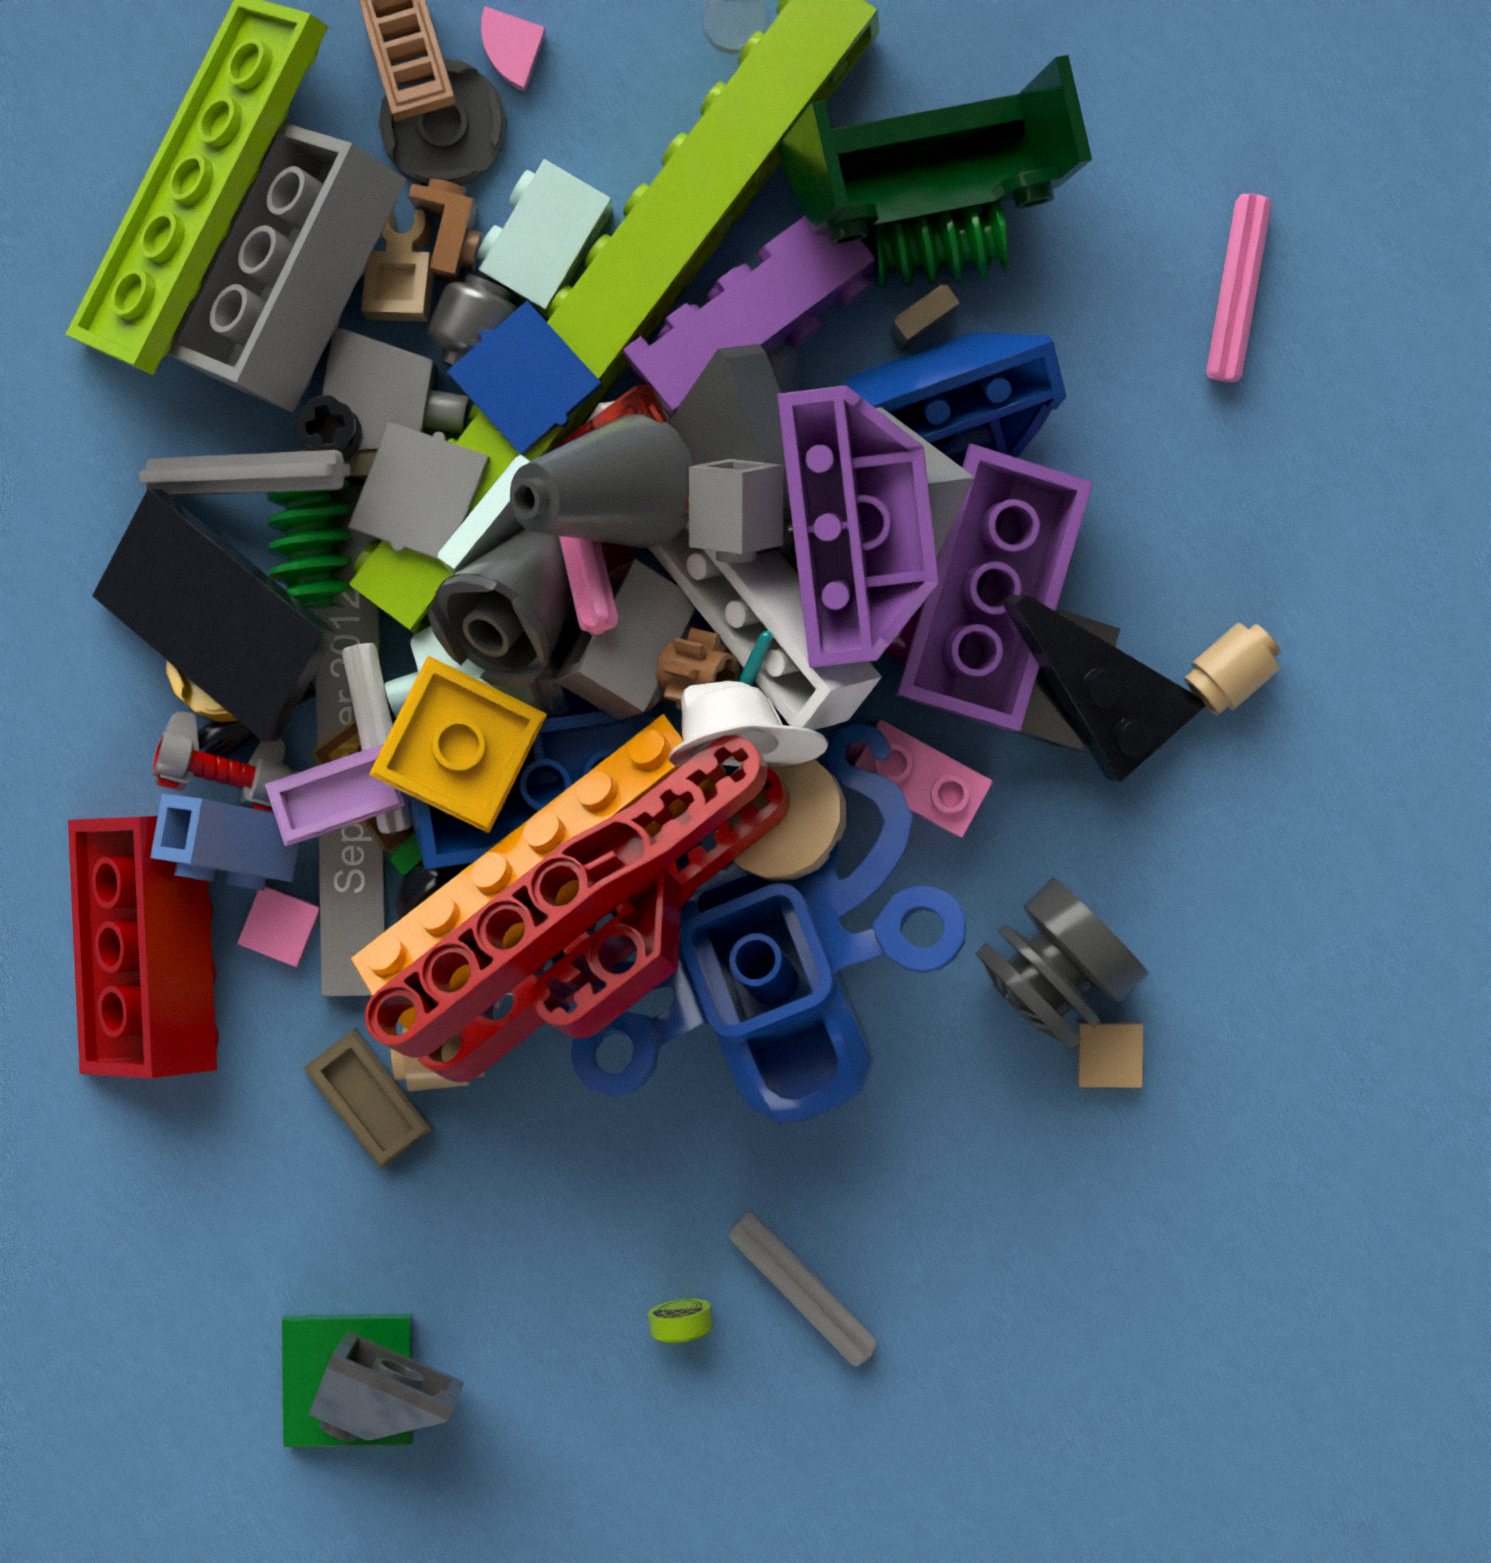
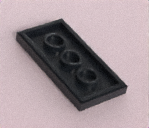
[92,488,337,742]

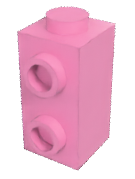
[845,719,993,838]

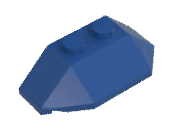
[841,332,1067,467]

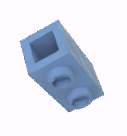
[150,793,300,891]

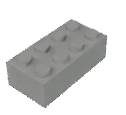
[167,123,406,413]

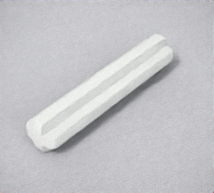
[342,643,412,834]

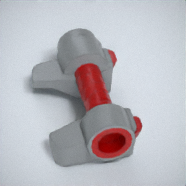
[151,712,299,812]

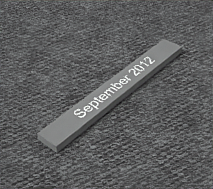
[314,485,387,996]

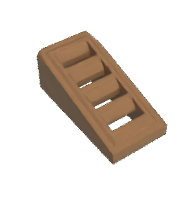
[359,0,456,122]

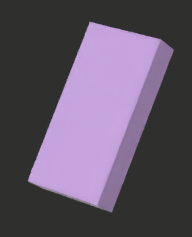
[265,743,411,846]

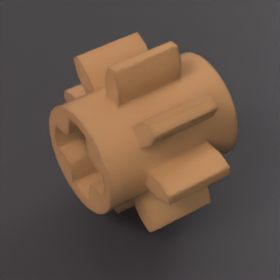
[656,628,739,710]

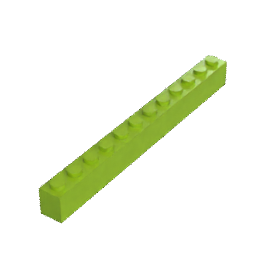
[349,0,879,634]

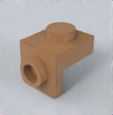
[408,179,483,283]

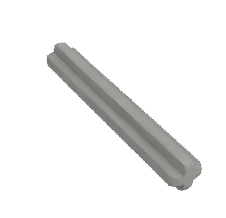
[139,450,351,496]

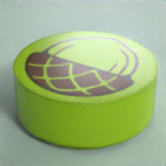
[648,1298,714,1343]

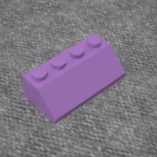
[896,444,1093,731]

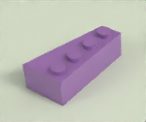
[623,216,876,418]

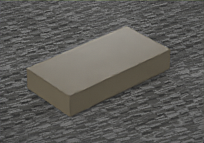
[303,1028,433,1169]

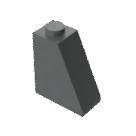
[667,344,795,555]

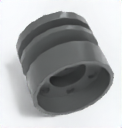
[975,877,1149,1051]

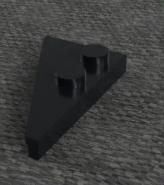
[1001,593,1206,782]

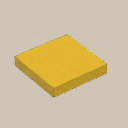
[368,656,547,833]

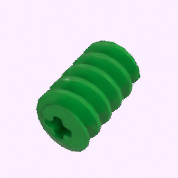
[872,202,1007,288]
[267,478,351,609]

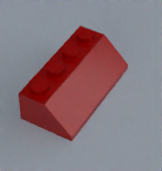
[68,816,219,1079]

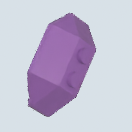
[777,385,939,668]

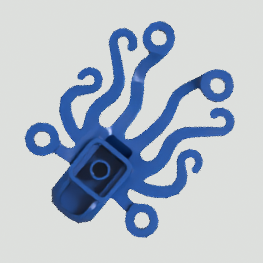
[541,608,966,1124]

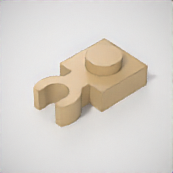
[361,209,434,322]

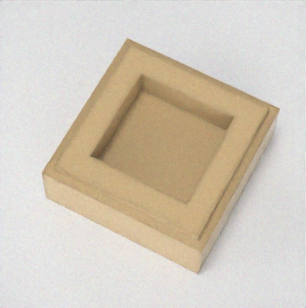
[1076,1022,1143,1088]

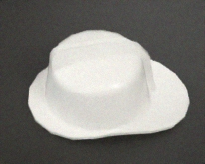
[668,681,828,767]

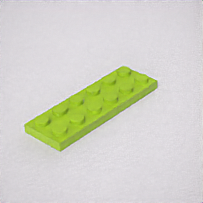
[65,0,329,375]

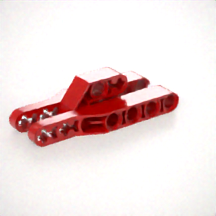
[365,735,790,1083]

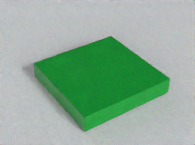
[282,1314,413,1447]

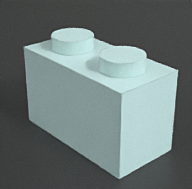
[476,159,613,319]

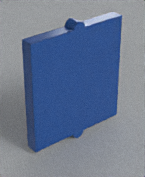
[446,301,603,456]

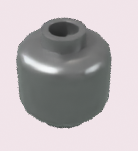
[427,274,518,367]

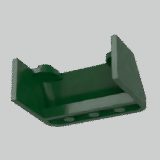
[778,55,1092,245]

